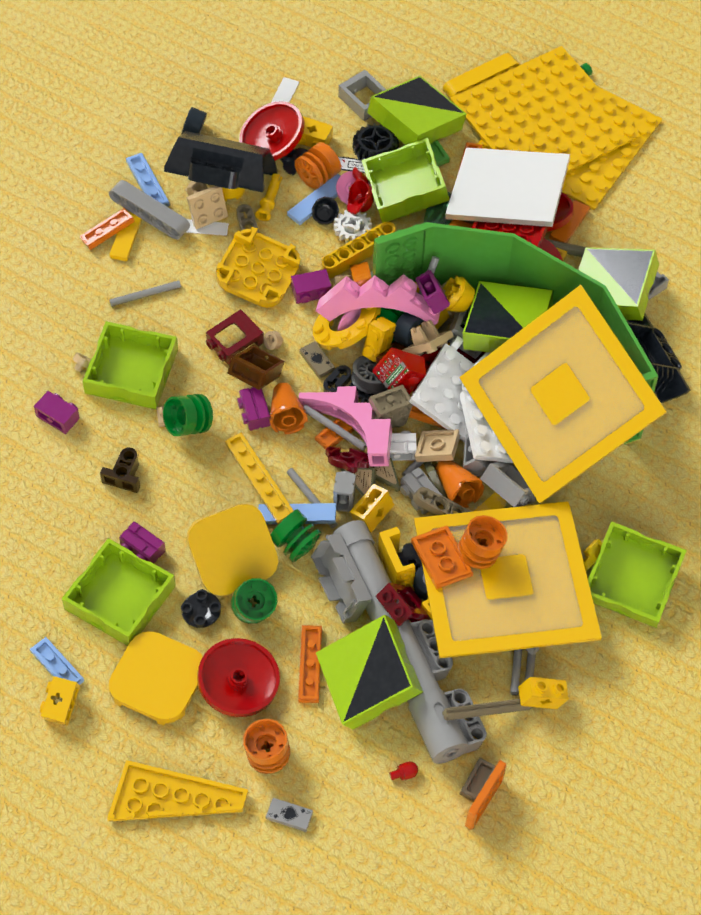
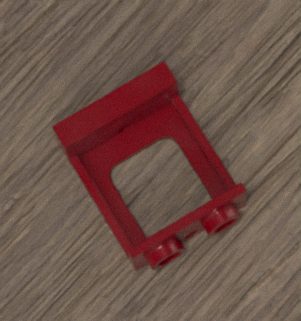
[206,309,264,366]
[375,583,431,627]

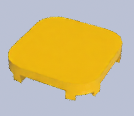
[216,227,301,308]
[186,503,278,596]
[109,631,203,726]

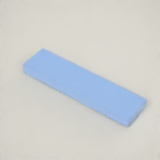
[126,153,170,207]
[287,174,340,226]
[258,503,337,524]

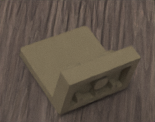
[368,385,413,428]

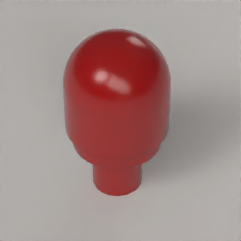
[389,761,419,780]

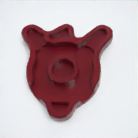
[325,447,369,473]

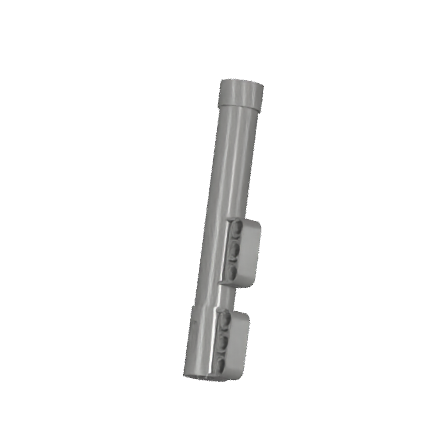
[333,520,487,764]

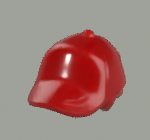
[347,167,374,214]

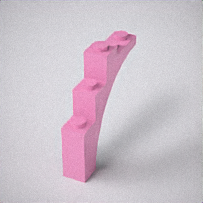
[316,274,440,325]
[299,386,392,466]

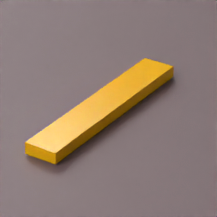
[225,432,294,524]

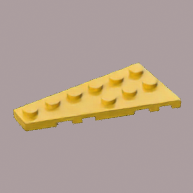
[107,760,248,822]

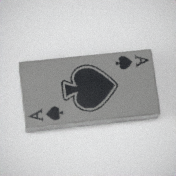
[266,798,313,832]

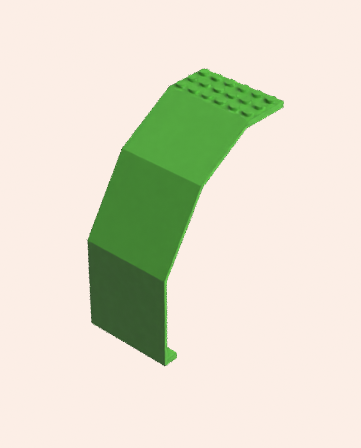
[372,222,658,444]

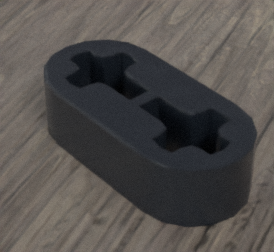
[323,365,351,392]

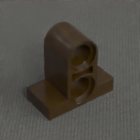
[100,447,140,494]

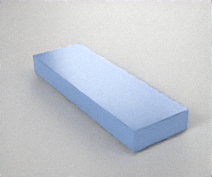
[30,637,84,685]

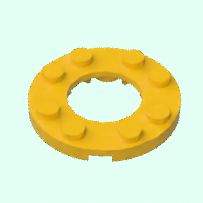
[313,307,381,350]

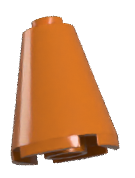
[270,383,308,434]
[435,460,484,508]

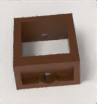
[227,345,285,390]

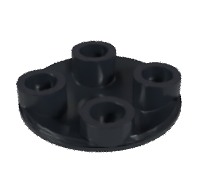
[181,589,221,628]

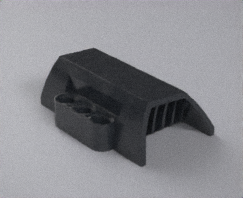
[164,131,278,193]
[627,313,691,403]

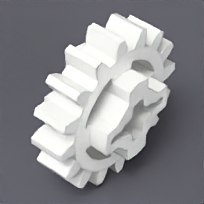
[334,210,372,244]

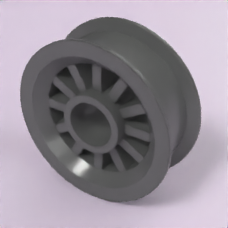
[351,356,388,394]

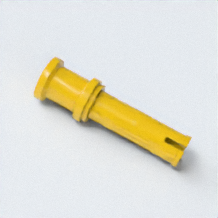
[255,173,283,221]

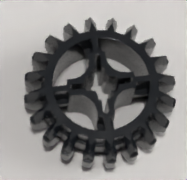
[352,123,399,160]

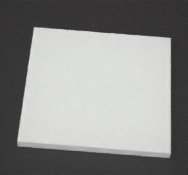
[445,148,570,227]

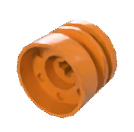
[295,142,341,189]
[458,515,508,569]
[243,719,290,774]

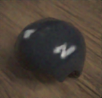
[311,197,339,225]

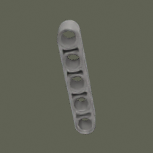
[109,180,190,240]

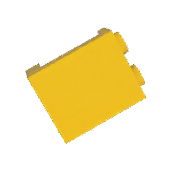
[378,527,415,587]

